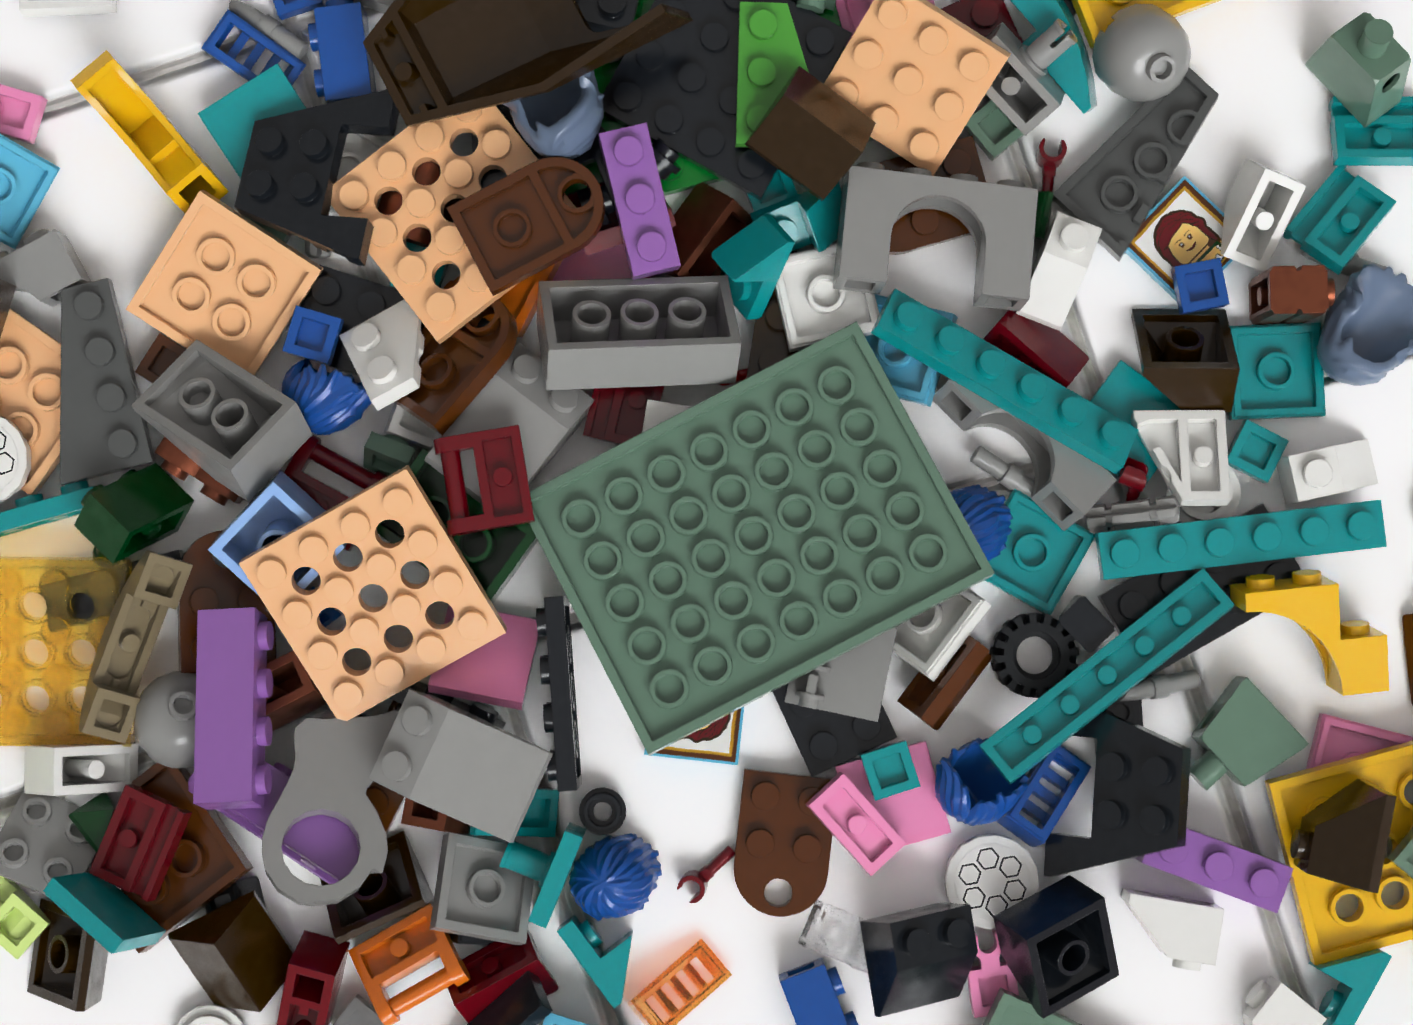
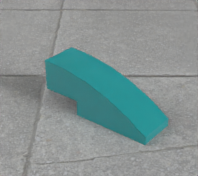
[1010,0,1097,114]

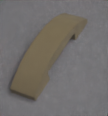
[79,550,193,744]

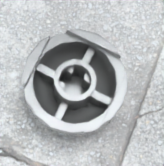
[1092,4,1191,102]
[134,671,196,768]

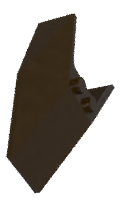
[363,0,693,127]

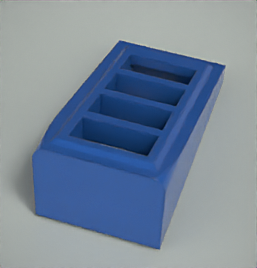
[201,9,306,85]
[996,745,1092,847]

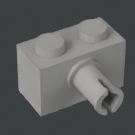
[986,18,1078,136]

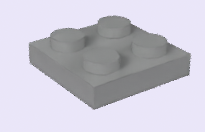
[429,832,538,946]

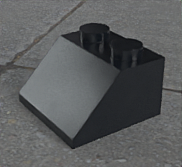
[993,875,1119,1019]
[860,903,978,1017]

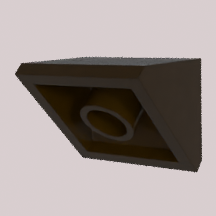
[744,66,876,201]
[320,831,434,944]
[168,890,294,1012]
[27,898,108,1012]

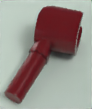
[1035,138,1067,193]
[1117,457,1148,501]
[677,846,735,903]

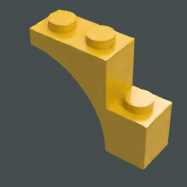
[70,50,229,213]
[1230,569,1389,696]

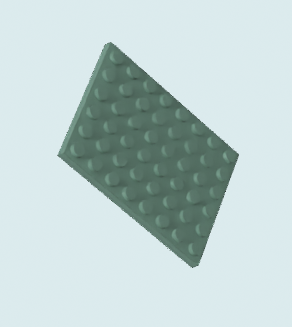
[529,321,994,756]

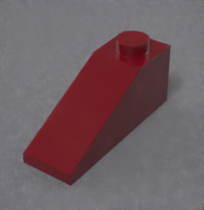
[277,930,350,1025]

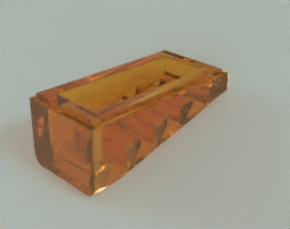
[627,939,732,1025]

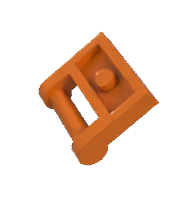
[348,903,471,1025]

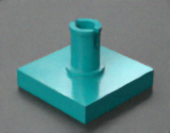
[499,822,587,928]

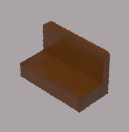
[897,636,992,730]

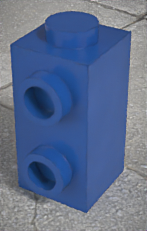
[308,0,377,103]
[778,958,858,1025]

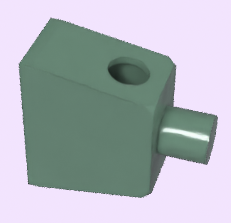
[1305,12,1411,128]
[1190,676,1309,791]

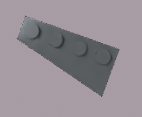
[1053,67,1219,262]
[60,278,156,485]

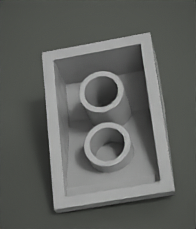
[131,339,313,502]
[424,342,594,505]
[369,689,553,843]

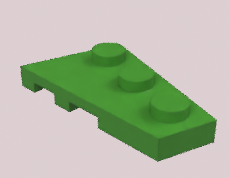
[735,1,809,148]

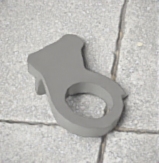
[262,710,399,906]

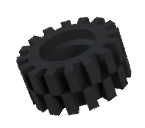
[990,613,1080,698]

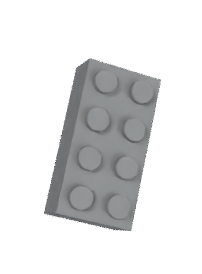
[536,275,742,390]

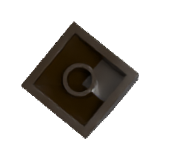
[1131,309,1240,412]
[1290,779,1397,893]

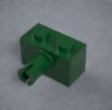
[74,463,195,567]

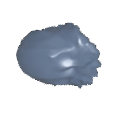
[503,70,604,159]
[1317,263,1413,386]

